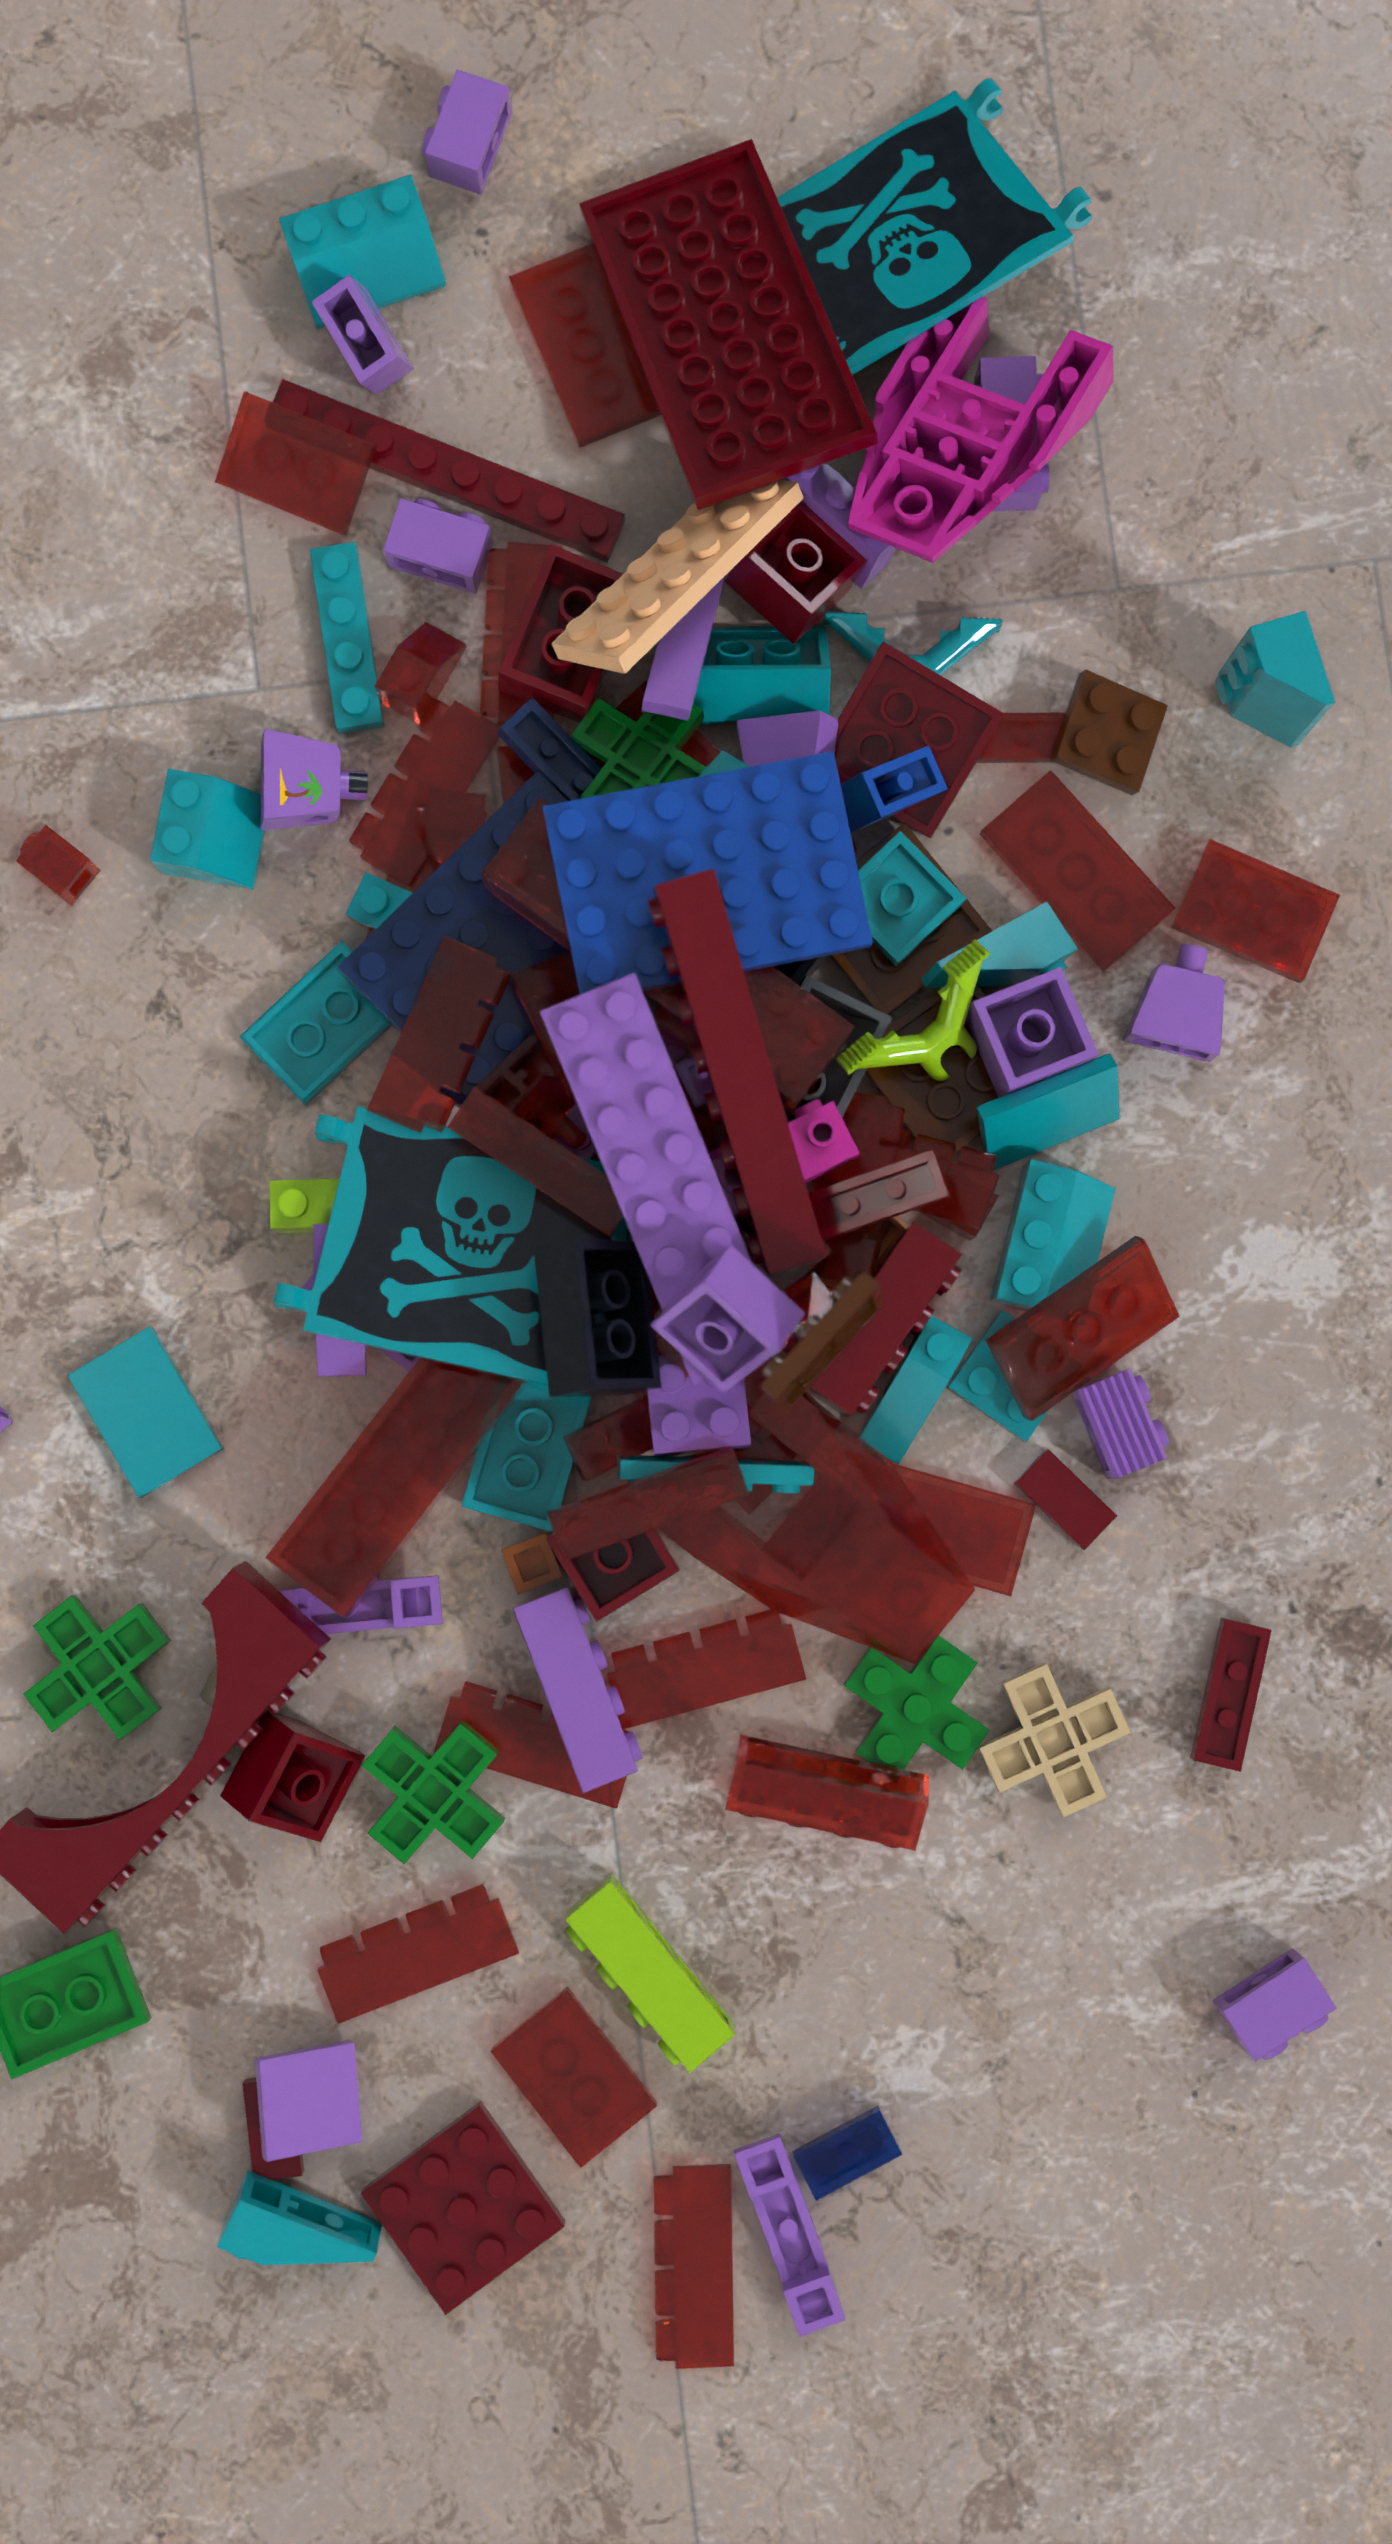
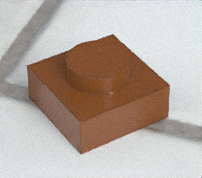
[501,1532,564,1595]

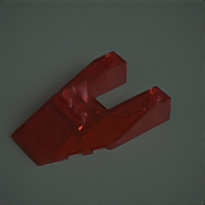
[657,1392,975,1664]

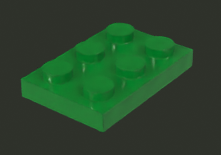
[0,1927,152,2080]

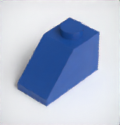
[840,746,948,833]

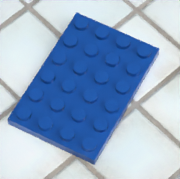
[542,751,873,994]

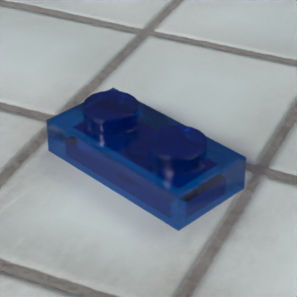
[793,2106,902,2201]

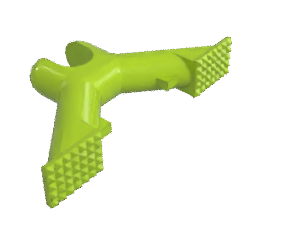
[835,939,991,1081]

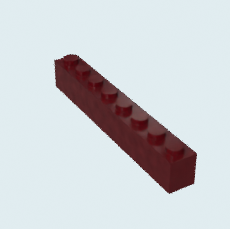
[647,868,826,1274]

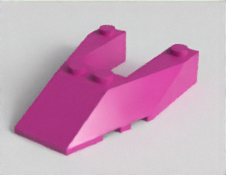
[848,297,1113,563]

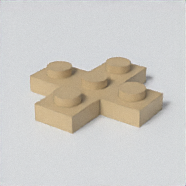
[978,1663,1131,1818]

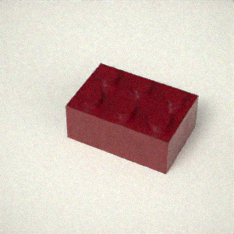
[498,544,623,723]

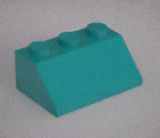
[279,174,447,329]
[1216,610,1335,747]
[693,626,831,726]
[989,1159,1116,1325]

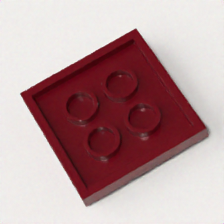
[834,641,1005,839]
[361,2101,566,2315]

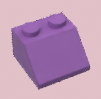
[651,1245,805,1392]

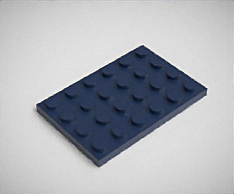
[336,770,580,1106]

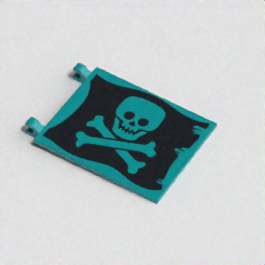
[777,78,1092,375]
[273,1106,628,1386]

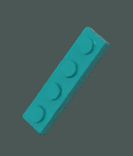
[310,542,385,734]
[617,1454,814,1493]

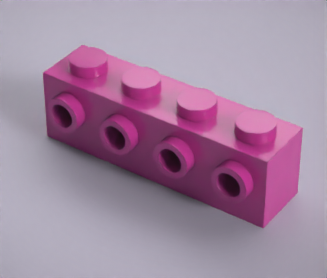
[708,1099,860,1219]

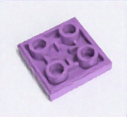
[255,2040,362,2162]

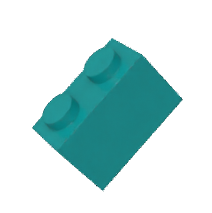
[150,768,265,890]

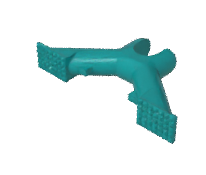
[824,610,1003,675]

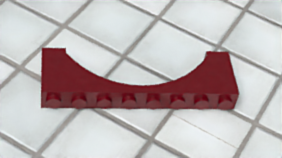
[0,1561,331,1934]

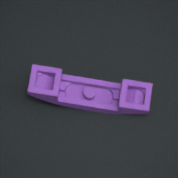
[279,1575,443,1634]
[734,2133,846,2337]

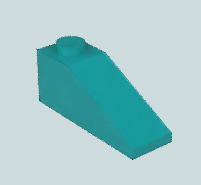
[921,902,1078,987]
[857,1316,973,1465]
[217,2170,382,2265]

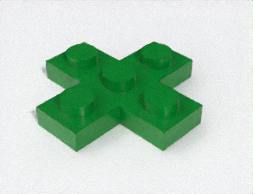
[571,699,706,799]
[23,1595,171,1740]
[843,1634,990,1782]
[361,1719,505,1864]

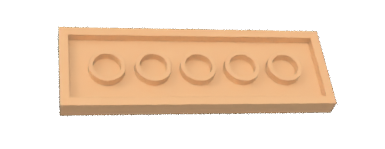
[551,480,804,674]

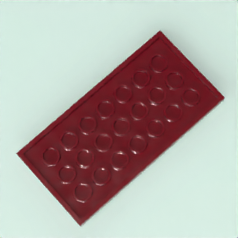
[579,139,878,510]

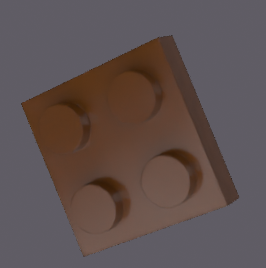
[1050,670,1168,795]

